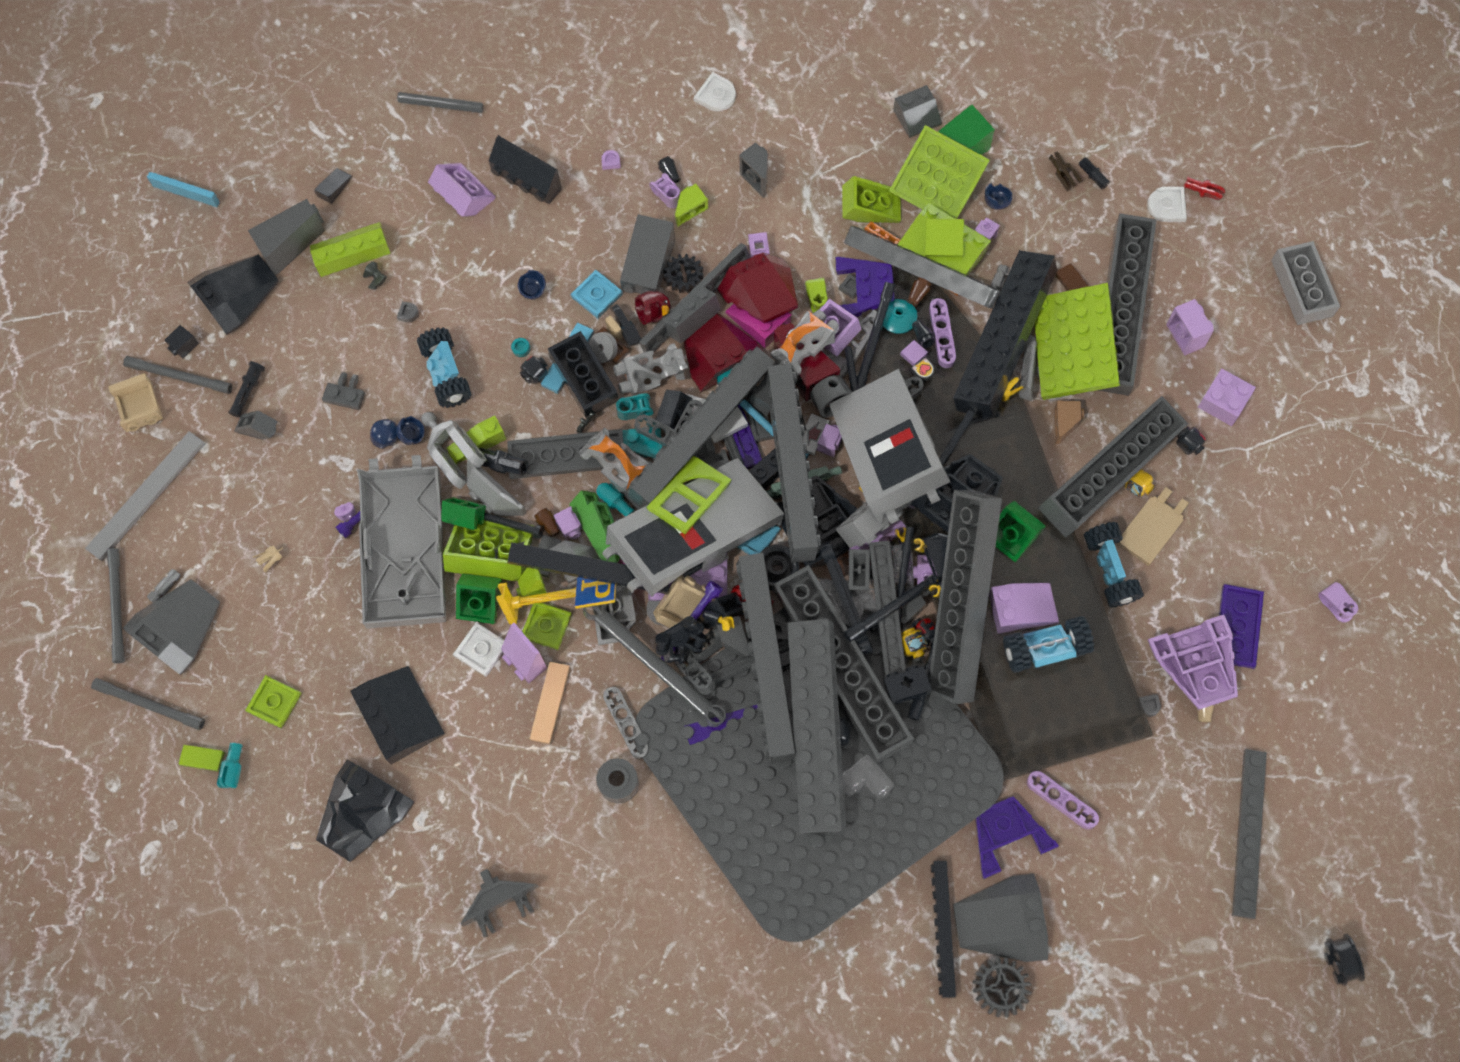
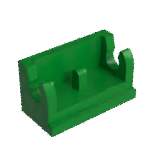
[441,497,486,530]

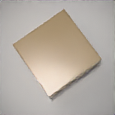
[605,315,623,340]

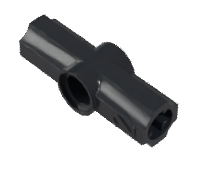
[479,448,529,477]

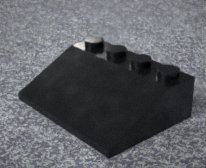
[350,666,445,765]

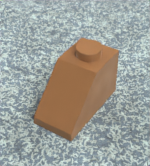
[1054,401,1084,444]

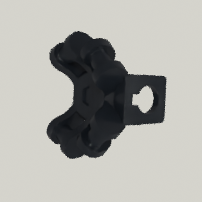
[655,616,707,664]

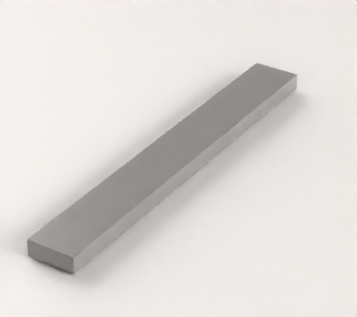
[85,431,205,561]

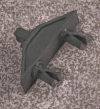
[460,869,539,938]

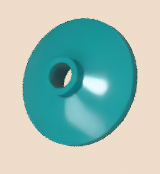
[883,299,917,334]

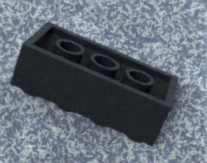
[488,135,562,204]

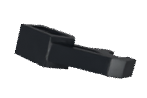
[610,304,642,347]

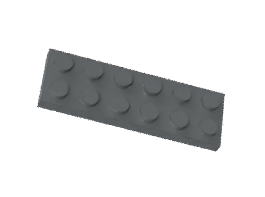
[507,429,623,479]

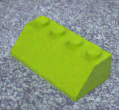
[310,222,391,277]

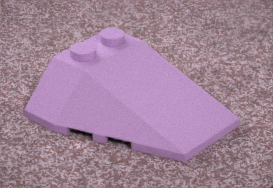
[1148,615,1238,710]

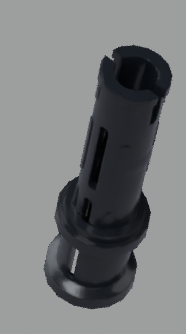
[228,361,265,418]

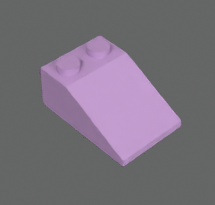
[989,583,1059,633]
[501,623,547,684]

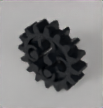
[664,254,704,293]

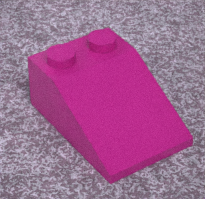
[725,304,792,348]

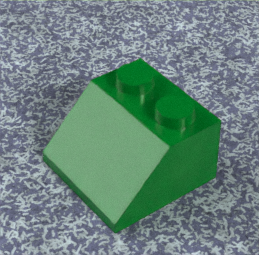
[995,501,1046,562]
[456,573,501,624]

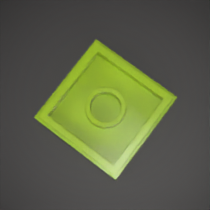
[925,219,964,257]
[522,603,572,650]
[245,675,302,729]

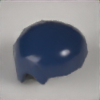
[984,183,1012,210]
[517,270,546,300]
[396,416,425,445]
[370,419,398,449]

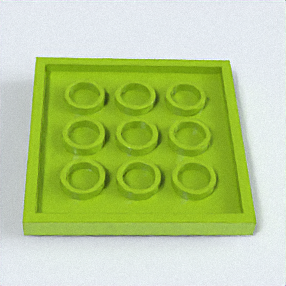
[889,125,990,219]

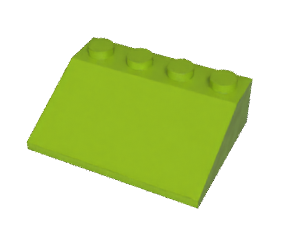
[898,203,991,276]
[443,518,534,581]

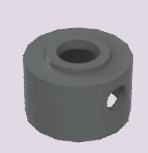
[810,375,852,418]
[596,758,639,804]

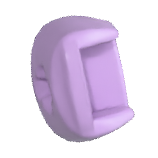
[334,502,356,521]

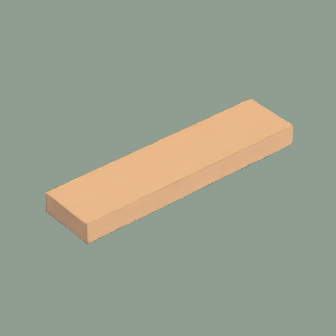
[530,662,570,745]

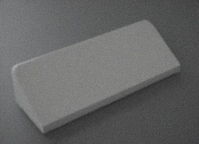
[1019,341,1037,401]

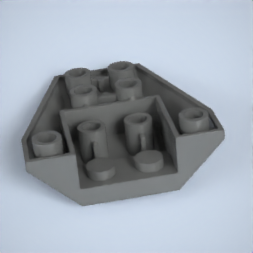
[122,579,221,675]

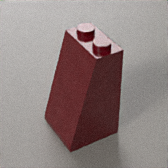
[774,323,840,402]

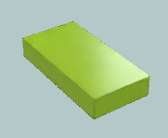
[178,745,225,772]

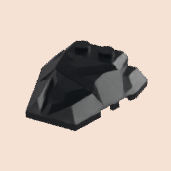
[316,759,415,862]

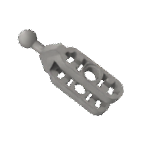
[421,412,486,489]

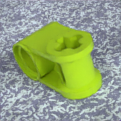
[805,278,827,313]

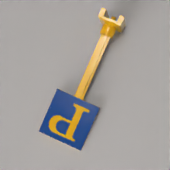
[496,577,616,625]

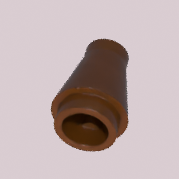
[907,277,931,307]
[534,508,561,537]

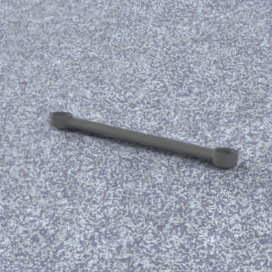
[583,604,726,727]

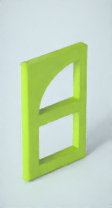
[646,456,731,534]

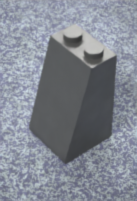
[248,199,325,276]
[620,214,675,294]

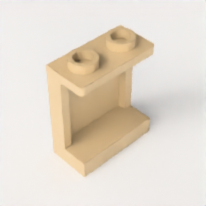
[108,373,163,432]
[653,575,716,628]

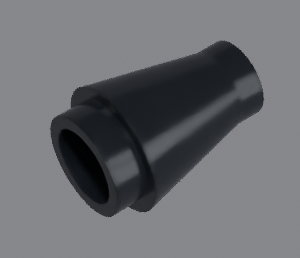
[658,156,681,184]
[912,320,936,348]

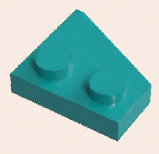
[622,427,662,459]

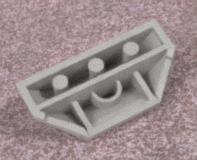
[467,459,527,517]
[593,585,636,645]

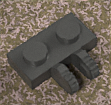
[322,372,365,410]

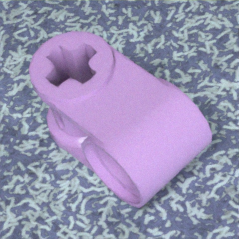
[649,173,680,209]
[1319,582,1358,622]

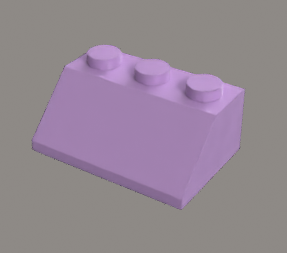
[428,163,496,217]

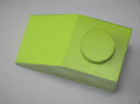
[675,184,708,226]

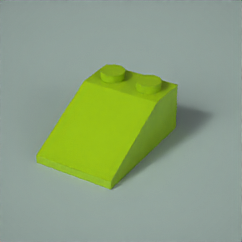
[842,176,901,223]

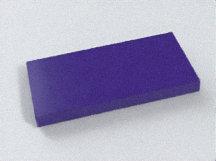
[1219,584,1264,669]

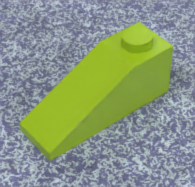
[447,415,507,464]
[516,567,547,597]

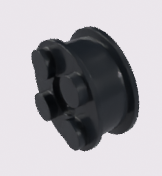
[760,545,799,591]
[1324,933,1365,986]

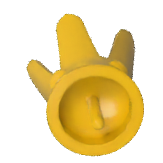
[1002,377,1024,402]

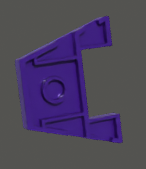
[835,257,895,317]
[975,796,1059,880]

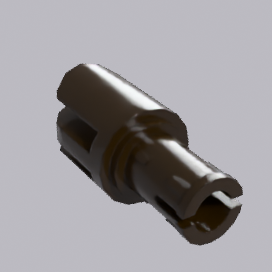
[1049,152,1083,191]

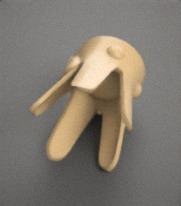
[253,546,283,573]

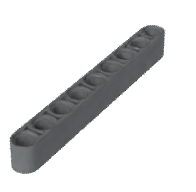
[844,225,1000,309]

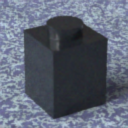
[164,325,199,359]

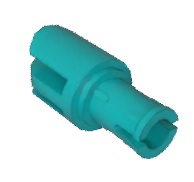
[596,483,635,517]
[216,743,243,788]

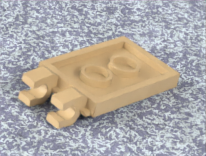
[1116,487,1189,566]

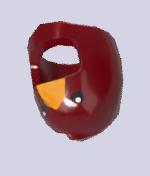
[635,291,671,325]

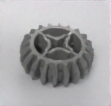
[973,957,1032,1018]

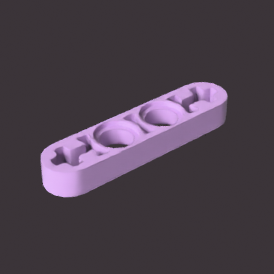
[929,298,956,368]
[1027,771,1099,830]

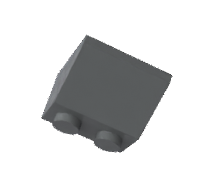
[893,85,942,138]
[739,142,768,198]

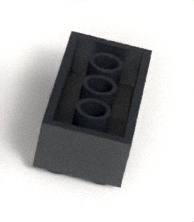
[547,331,619,418]

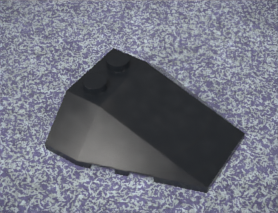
[915,454,1003,533]
[803,475,857,568]

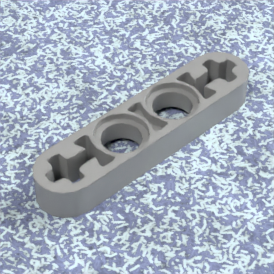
[603,687,648,759]

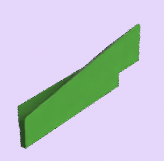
[569,490,620,563]

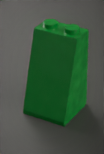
[938,104,995,155]

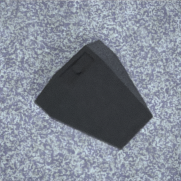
[187,254,279,335]

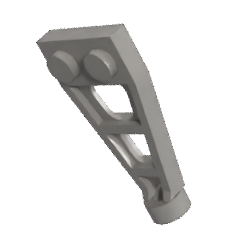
[821,310,877,378]

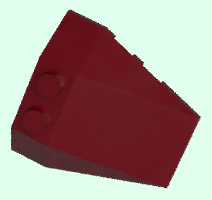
[717,252,798,323]
[684,313,763,393]

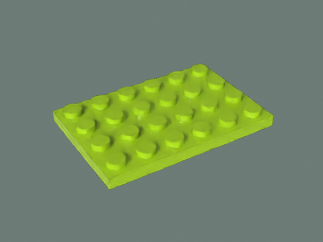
[1035,283,1120,400]

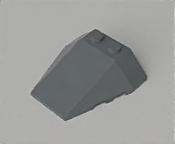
[953,874,1048,962]

